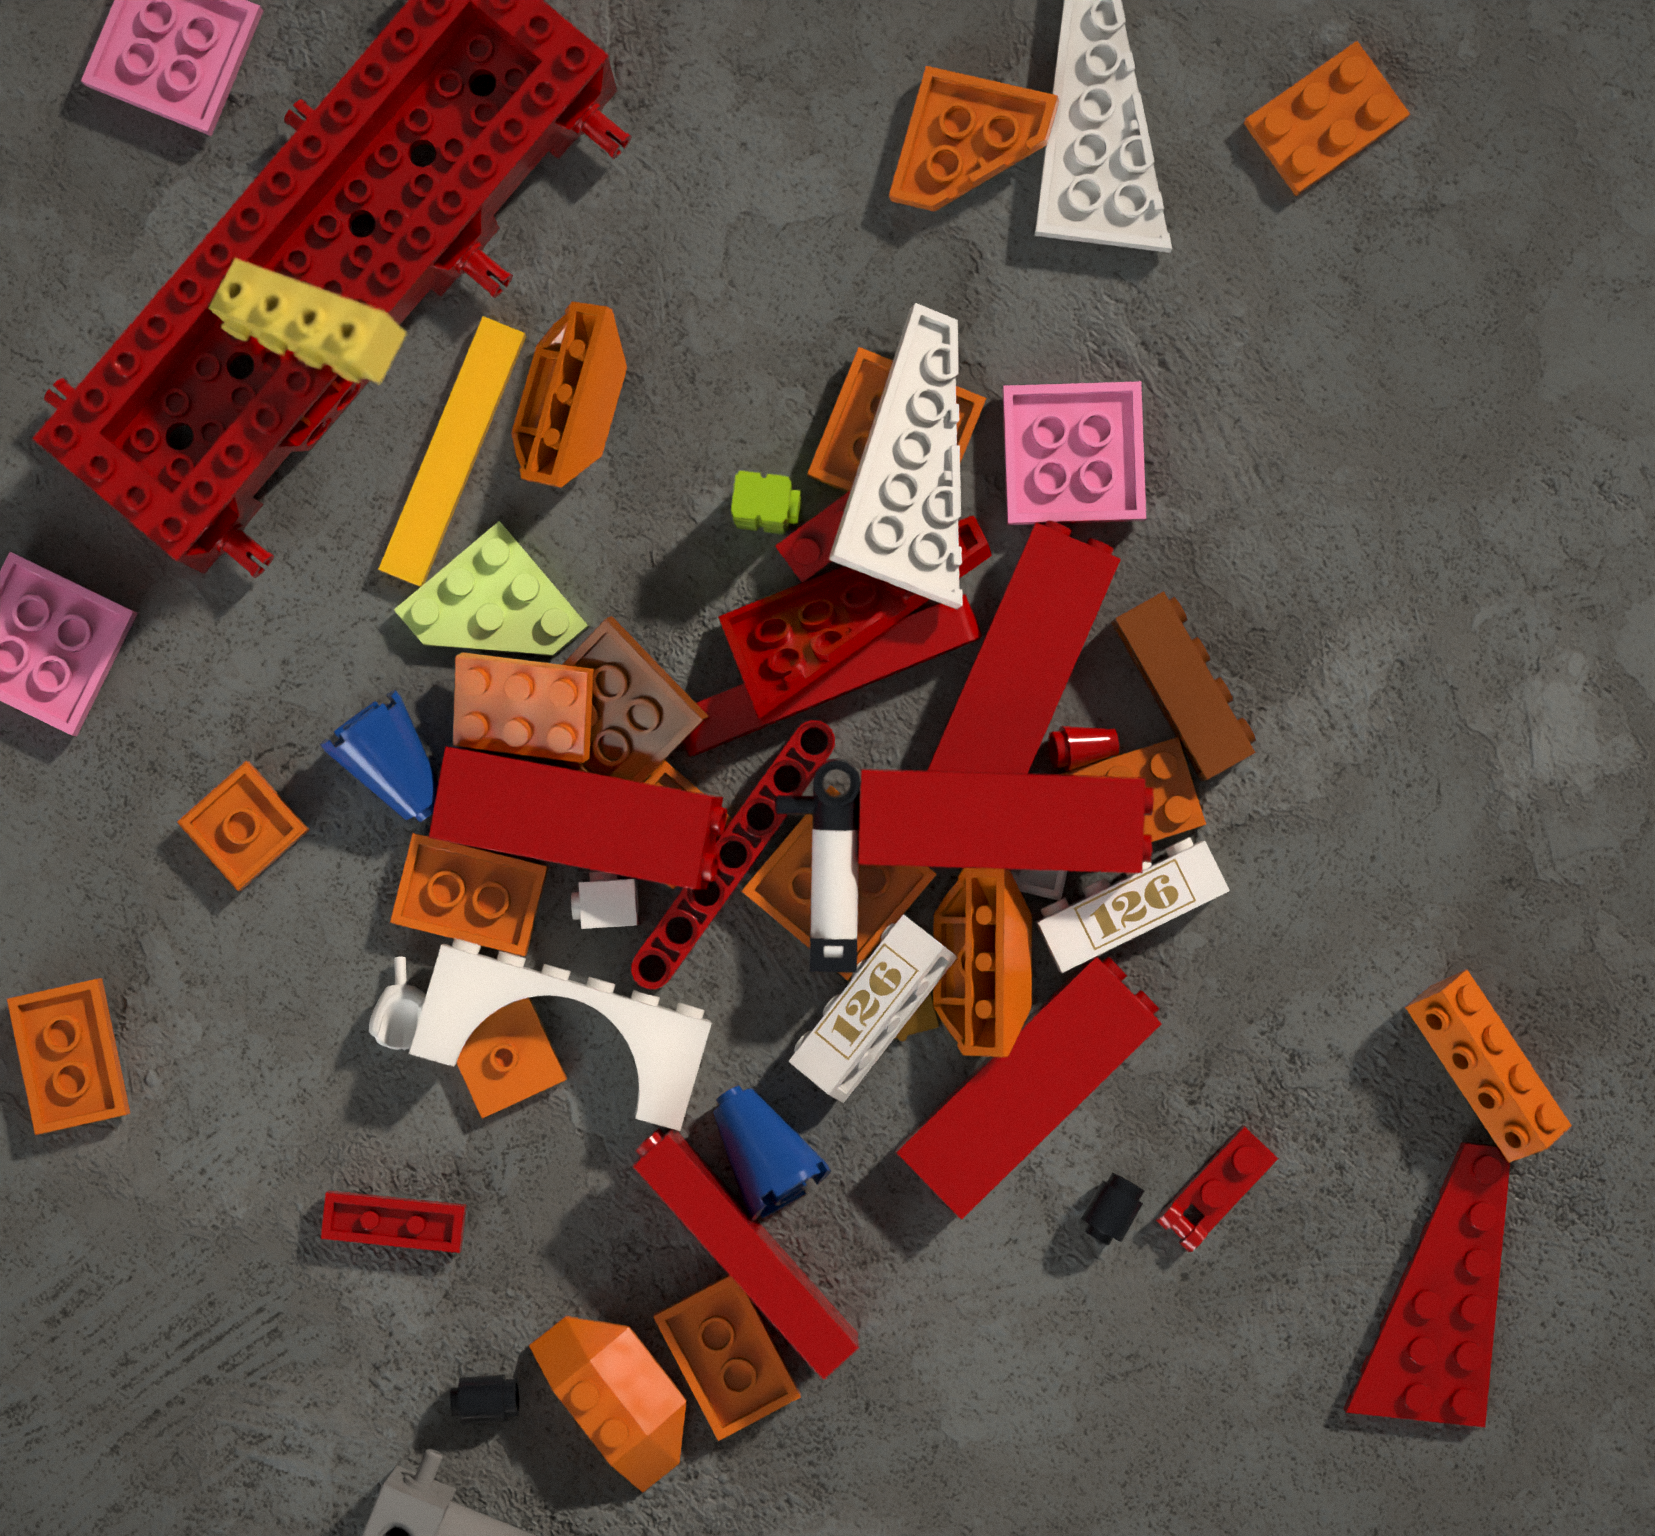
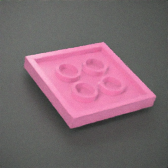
[81,0,263,136]
[1002,381,1146,525]
[0,552,138,736]

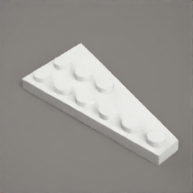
[1034,0,1172,253]
[828,303,963,609]

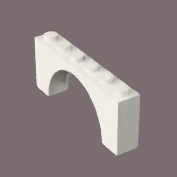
[409,938,712,1131]

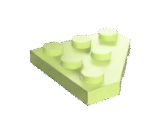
[394,521,589,657]

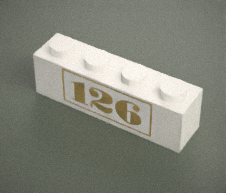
[1035,837,1230,973]
[789,914,957,1103]

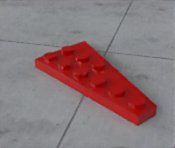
[718,515,992,719]
[1343,1142,1510,1428]

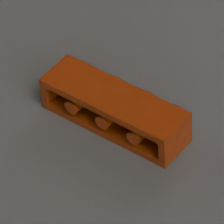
[1111,591,1256,782]

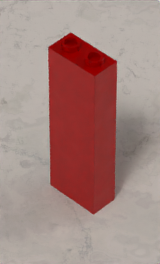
[927,520,1121,773]
[429,746,727,890]
[858,768,1154,873]
[895,956,1162,1220]
[633,1128,859,1380]

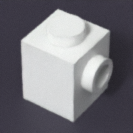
[571,872,640,929]

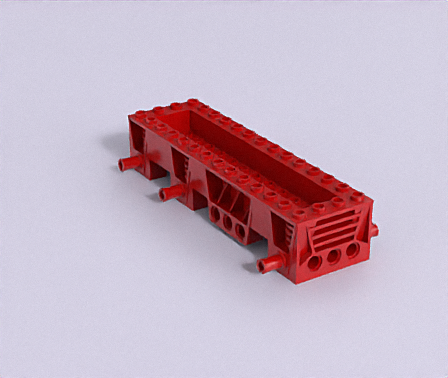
[32,0,632,578]

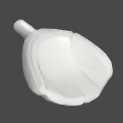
[369,957,426,1050]

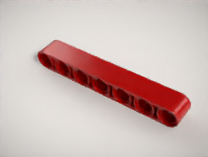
[683,594,983,757]
[631,720,835,989]

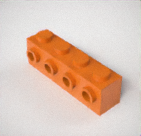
[1405,969,1572,1163]

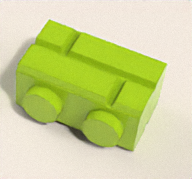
[731,470,801,535]

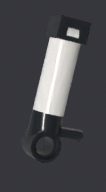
[775,758,860,972]

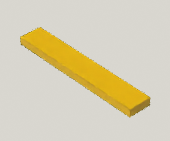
[378,316,526,587]

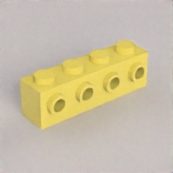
[209,259,407,384]

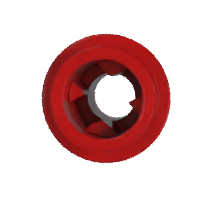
[1048,726,1119,771]

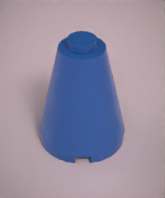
[320,690,439,822]
[713,1086,831,1221]

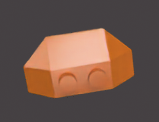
[511,301,627,488]
[933,868,1032,1057]
[529,1316,687,1493]

